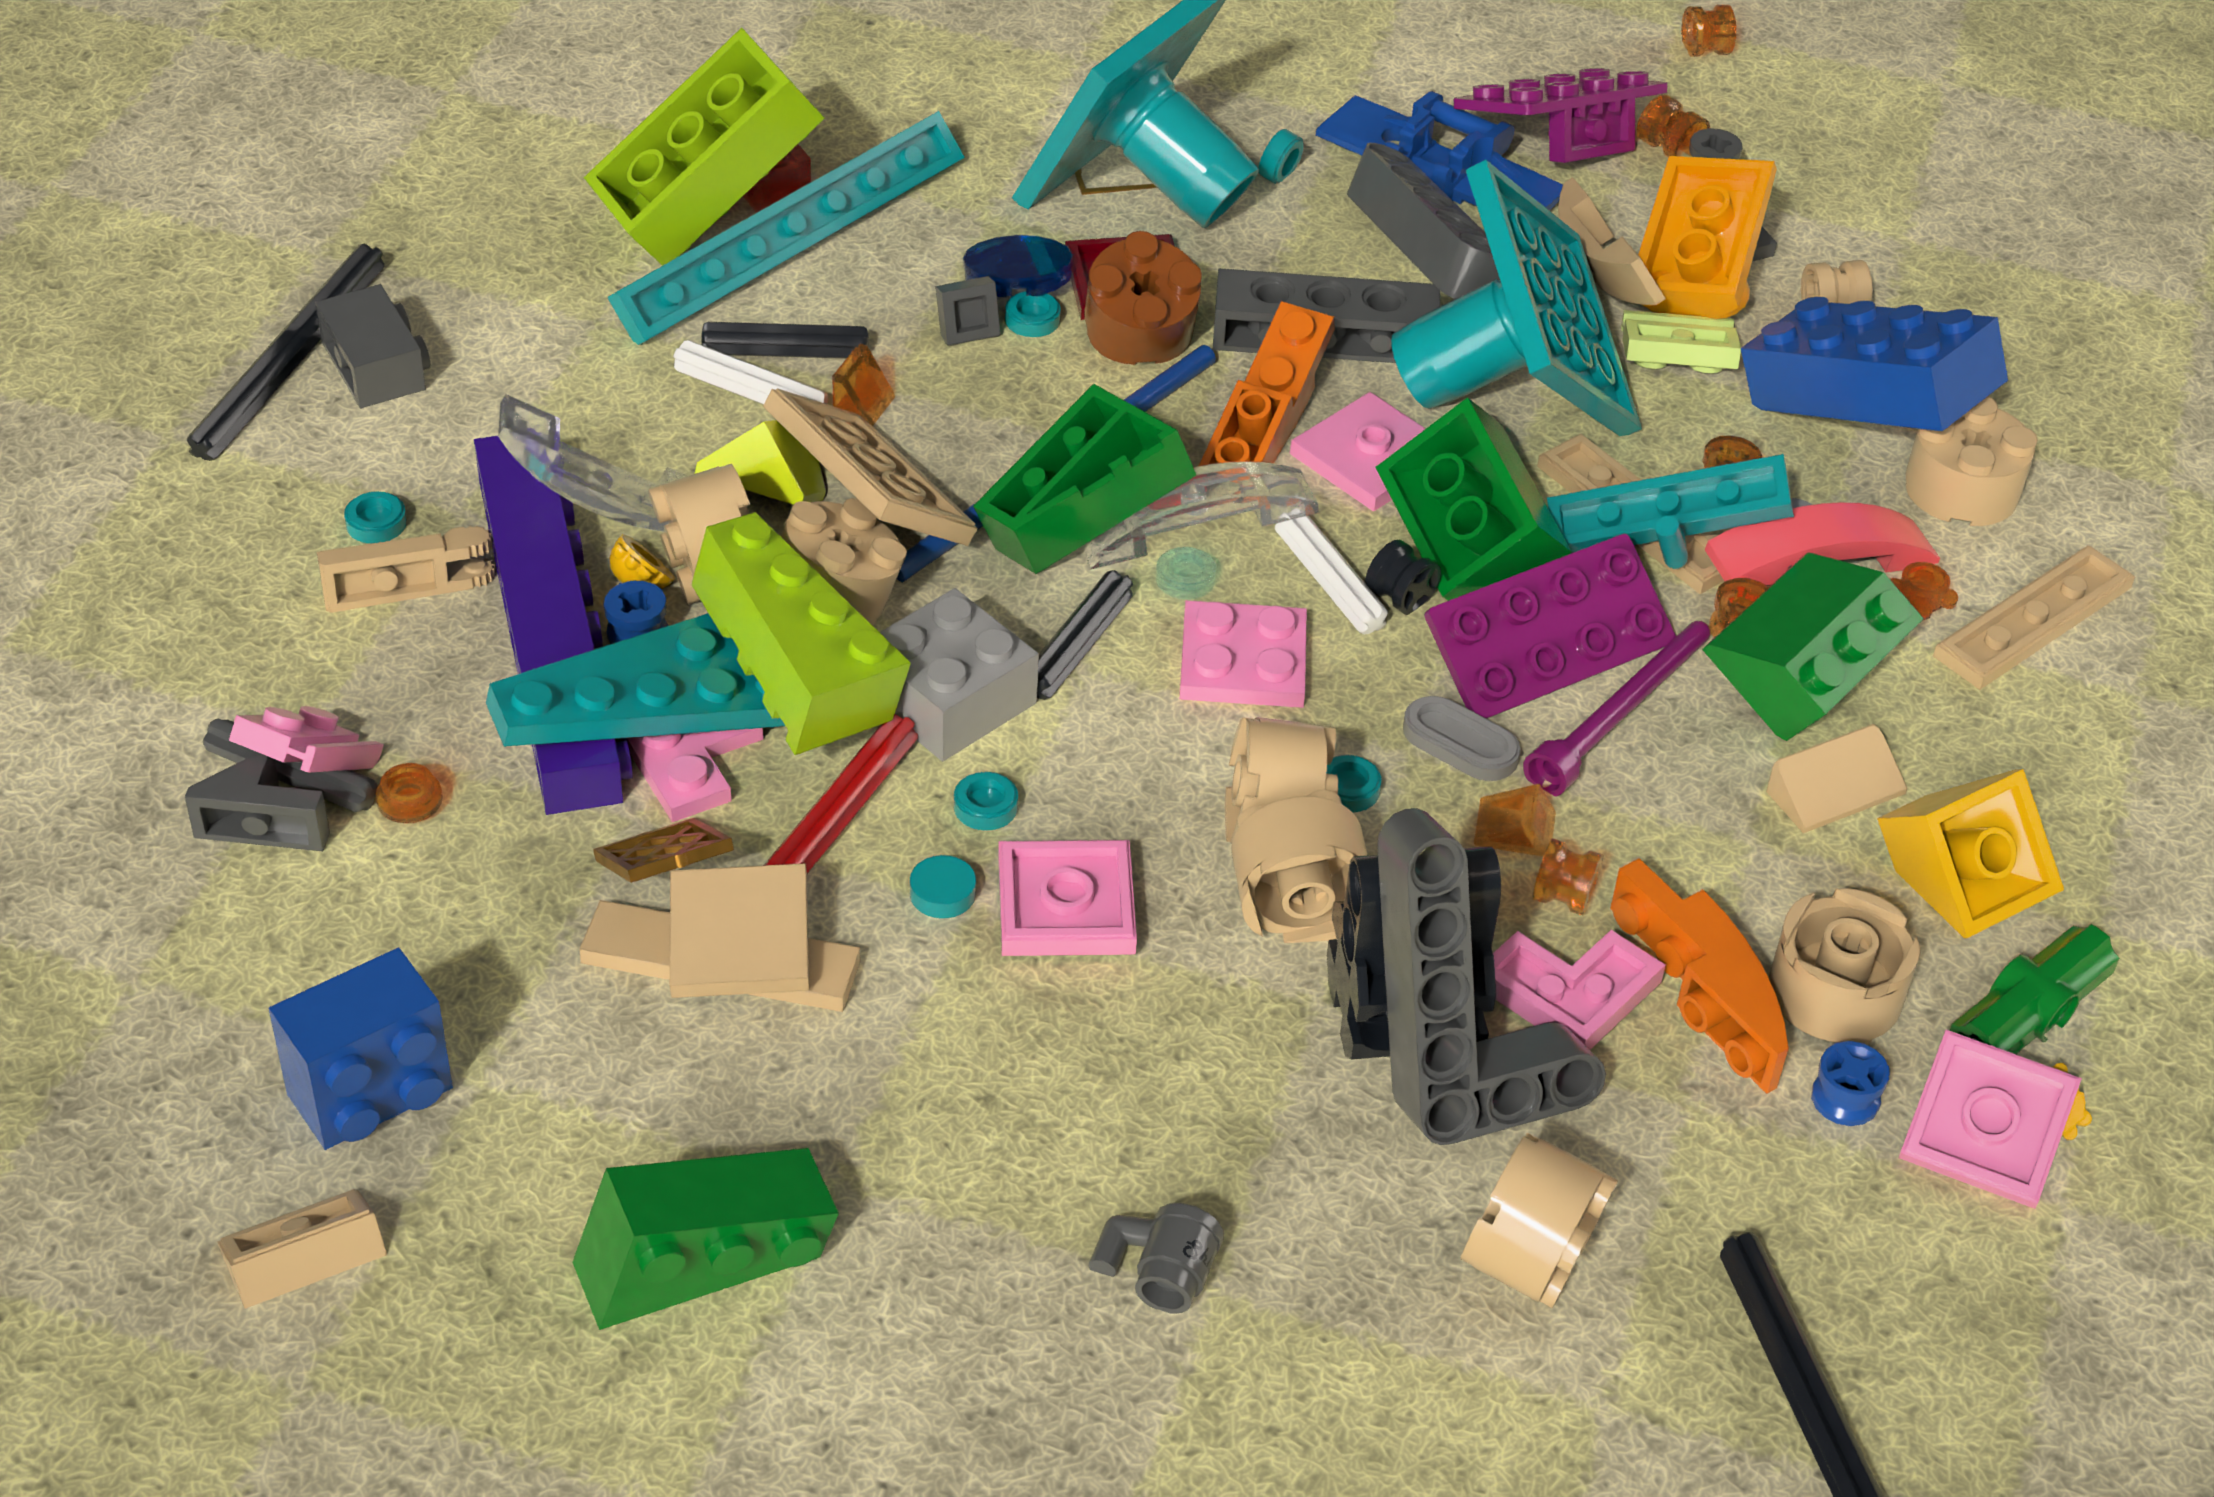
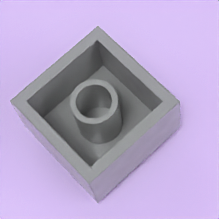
[880,588,1039,762]

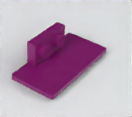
[1454,68,1668,163]
[1424,534,1676,719]

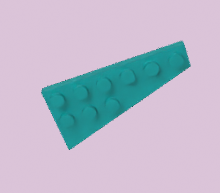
[486,613,785,747]

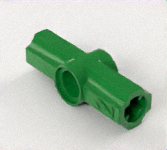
[1949,924,2120,1055]

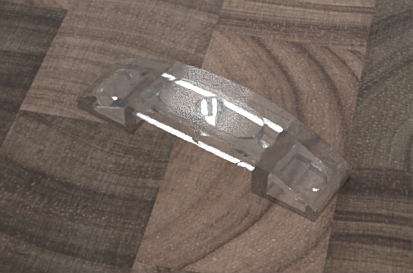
[498,394,687,532]
[1081,461,1319,570]

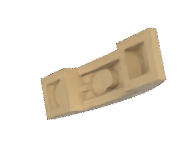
[1558,177,1666,305]

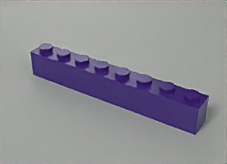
[474,429,633,815]

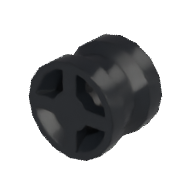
[1365,539,1441,615]

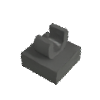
[935,276,1000,346]

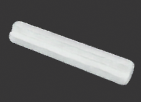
[673,340,828,405]
[1275,505,1388,635]

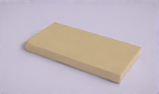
[763,388,978,546]

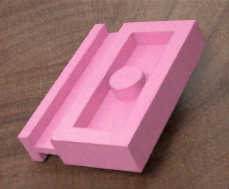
[229,706,384,773]

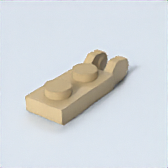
[317,526,495,613]

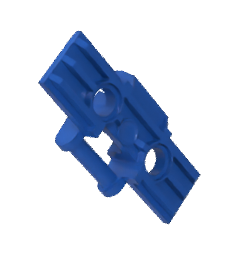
[1316,91,1563,211]

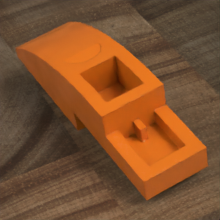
[1196,301,1335,496]
[1610,858,1789,1094]

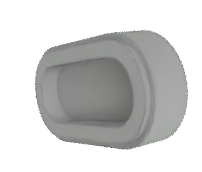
[1403,696,1520,781]

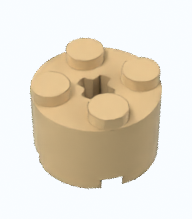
[1906,396,2038,526]
[648,464,750,605]
[781,498,907,627]
[1225,717,1338,844]
[1231,790,1367,943]
[1769,888,1920,1045]
[1460,1133,1618,1308]

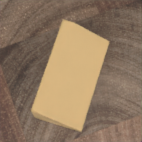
[1766,724,1907,833]
[217,1189,387,1309]

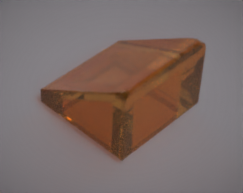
[832,344,895,426]
[1474,784,1556,857]

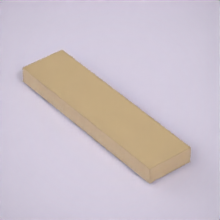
[1537,434,1724,594]
[1933,545,2135,690]
[579,900,860,1012]

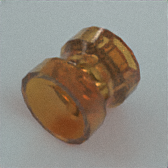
[1636,95,1710,158]

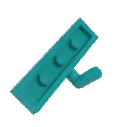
[1547,454,1794,569]

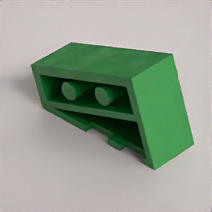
[973,383,1197,574]
[572,1148,839,1330]

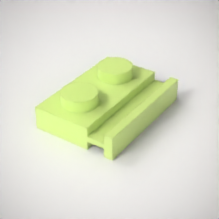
[1621,310,1741,373]

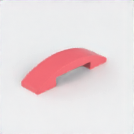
[1705,502,1940,589]

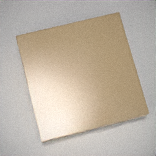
[669,864,809,998]

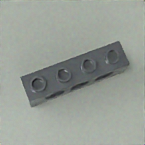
[1212,268,1440,363]

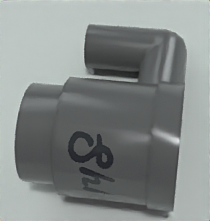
[1089,1203,1224,1314]

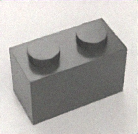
[315,284,431,409]

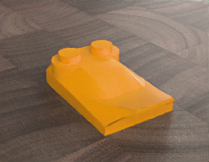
[1638,156,1777,319]

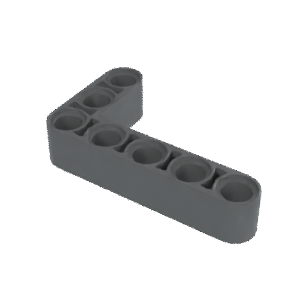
[1347,143,1594,299]
[1377,808,1606,1145]

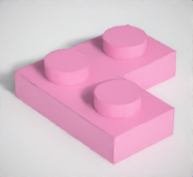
[621,728,763,822]
[1493,930,1666,1050]

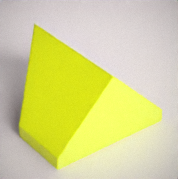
[694,420,826,505]

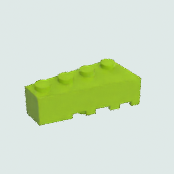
[691,512,911,755]

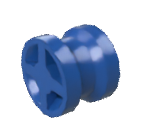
[604,581,668,644]
[1811,1041,1890,1126]

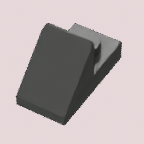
[185,753,330,852]

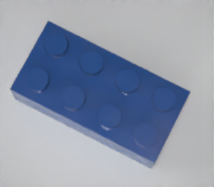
[1741,297,2008,431]

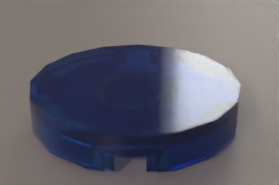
[963,235,1073,297]

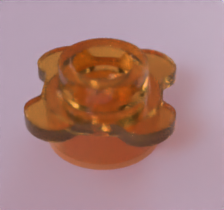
[1890,562,1958,620]

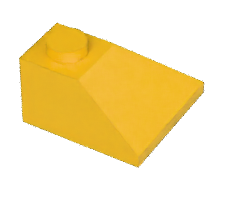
[1877,769,2064,938]

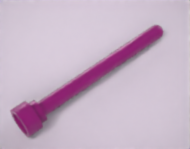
[1523,621,1710,797]

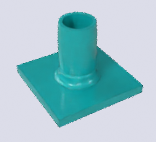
[1012,0,1259,228]
[1391,160,1642,436]

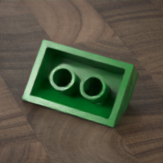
[1375,397,1572,601]
[1702,552,1924,741]

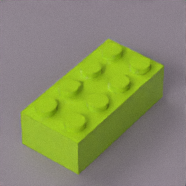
[583,27,825,266]

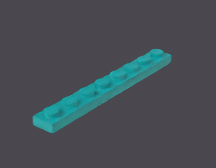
[607,111,965,345]

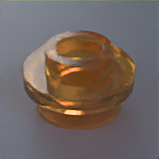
[376,763,443,823]

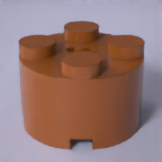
[1085,231,1202,365]

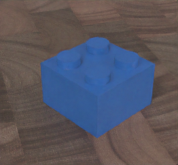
[268,947,453,1150]

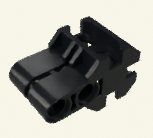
[1326,847,1501,1060]

